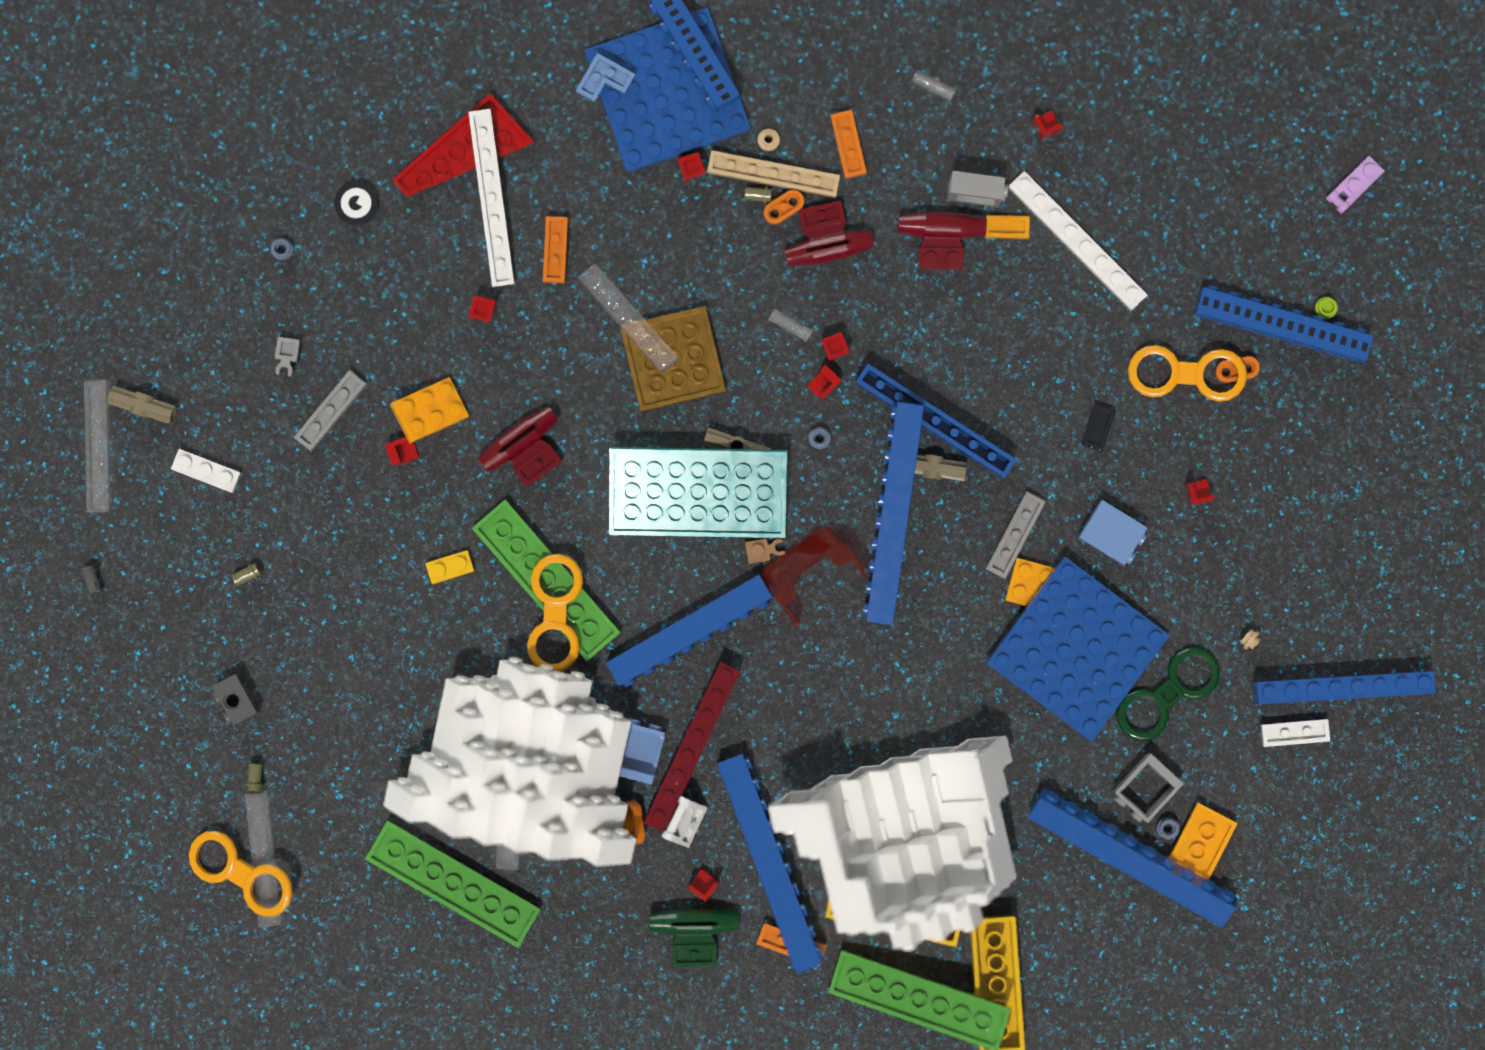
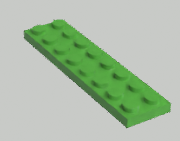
[472,500,621,661]
[365,820,541,948]
[828,950,1012,1050]

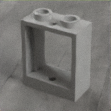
[947,171,1008,207]
[1112,753,1183,823]

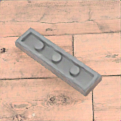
[294,370,367,452]
[986,491,1046,579]

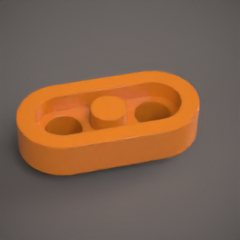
[764,190,804,225]
[1215,356,1260,383]
[623,800,646,845]

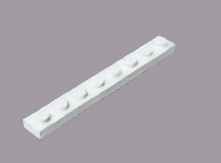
[468,109,514,287]
[1008,171,1147,311]

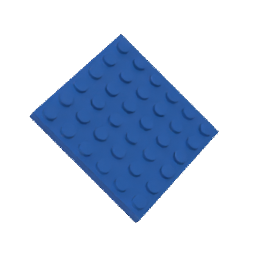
[584,7,751,173]
[986,557,1170,742]

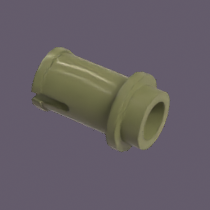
[745,187,772,204]
[232,563,262,586]
[245,764,263,791]

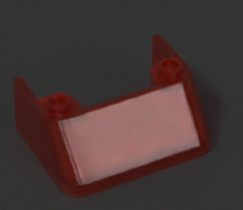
[761,527,868,627]

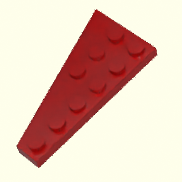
[392,94,534,198]

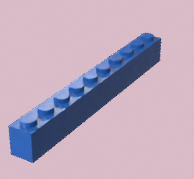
[863,401,924,625]
[717,754,824,974]
[1028,788,1238,928]

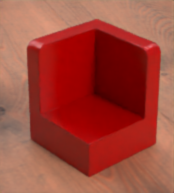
[1031,111,1063,141]
[677,152,705,184]
[468,295,497,323]
[820,332,850,361]
[808,365,841,401]
[385,437,419,467]
[1184,480,1215,506]
[688,868,719,901]

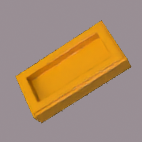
[985,215,1030,239]

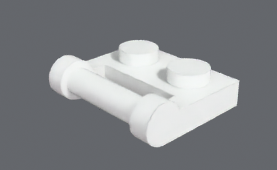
[661,796,708,848]

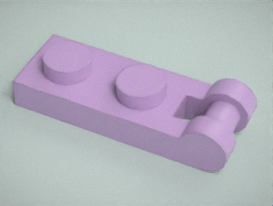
[1326,156,1384,214]

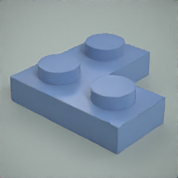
[576,53,636,103]

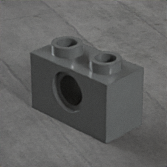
[212,674,260,725]

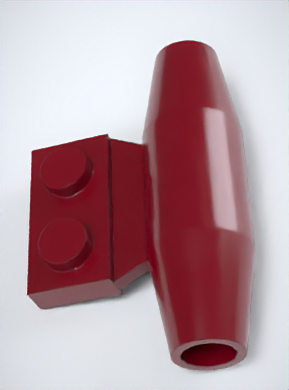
[784,201,874,266]
[898,212,987,270]
[477,406,562,488]

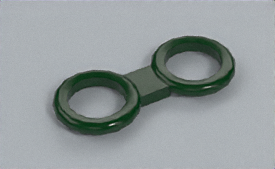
[1116,647,1220,741]

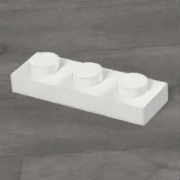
[171,449,242,494]
[1260,719,1330,747]

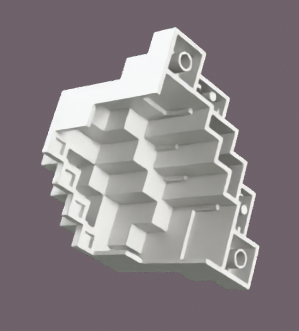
[384,657,636,866]
[768,736,1017,951]

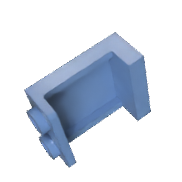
[1077,500,1148,566]
[619,718,666,785]

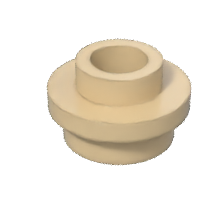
[758,129,779,151]
[1240,629,1261,650]

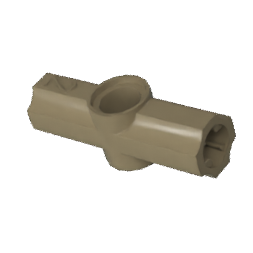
[107,386,177,424]
[702,428,771,450]
[915,455,967,482]

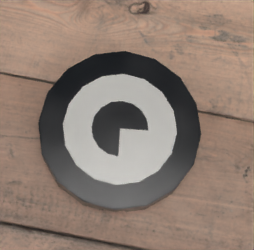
[334,181,379,226]

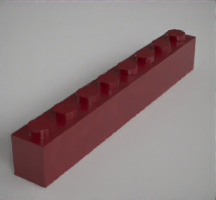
[644,662,740,832]

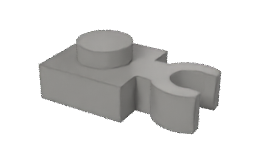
[275,337,301,377]

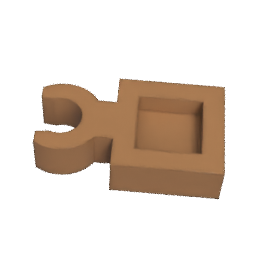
[745,538,785,564]

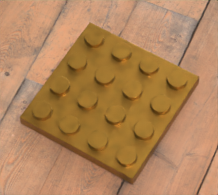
[620,306,726,412]

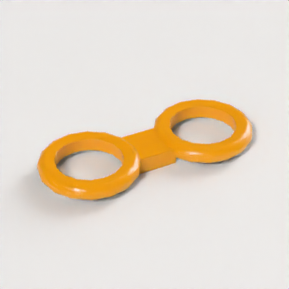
[1128,345,1247,402]
[527,554,583,672]
[189,831,293,917]

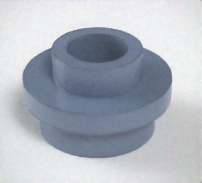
[271,238,293,260]
[809,427,831,449]
[1157,817,1179,839]

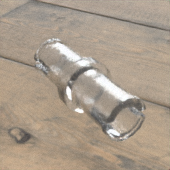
[911,69,956,102]
[768,308,813,342]

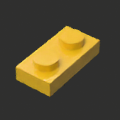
[425,550,475,585]

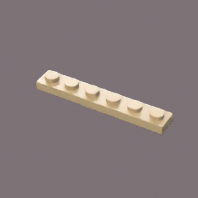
[707,150,840,198]

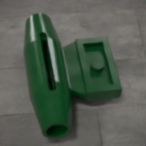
[649,908,739,967]

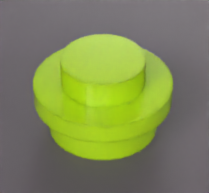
[1315,297,1338,319]

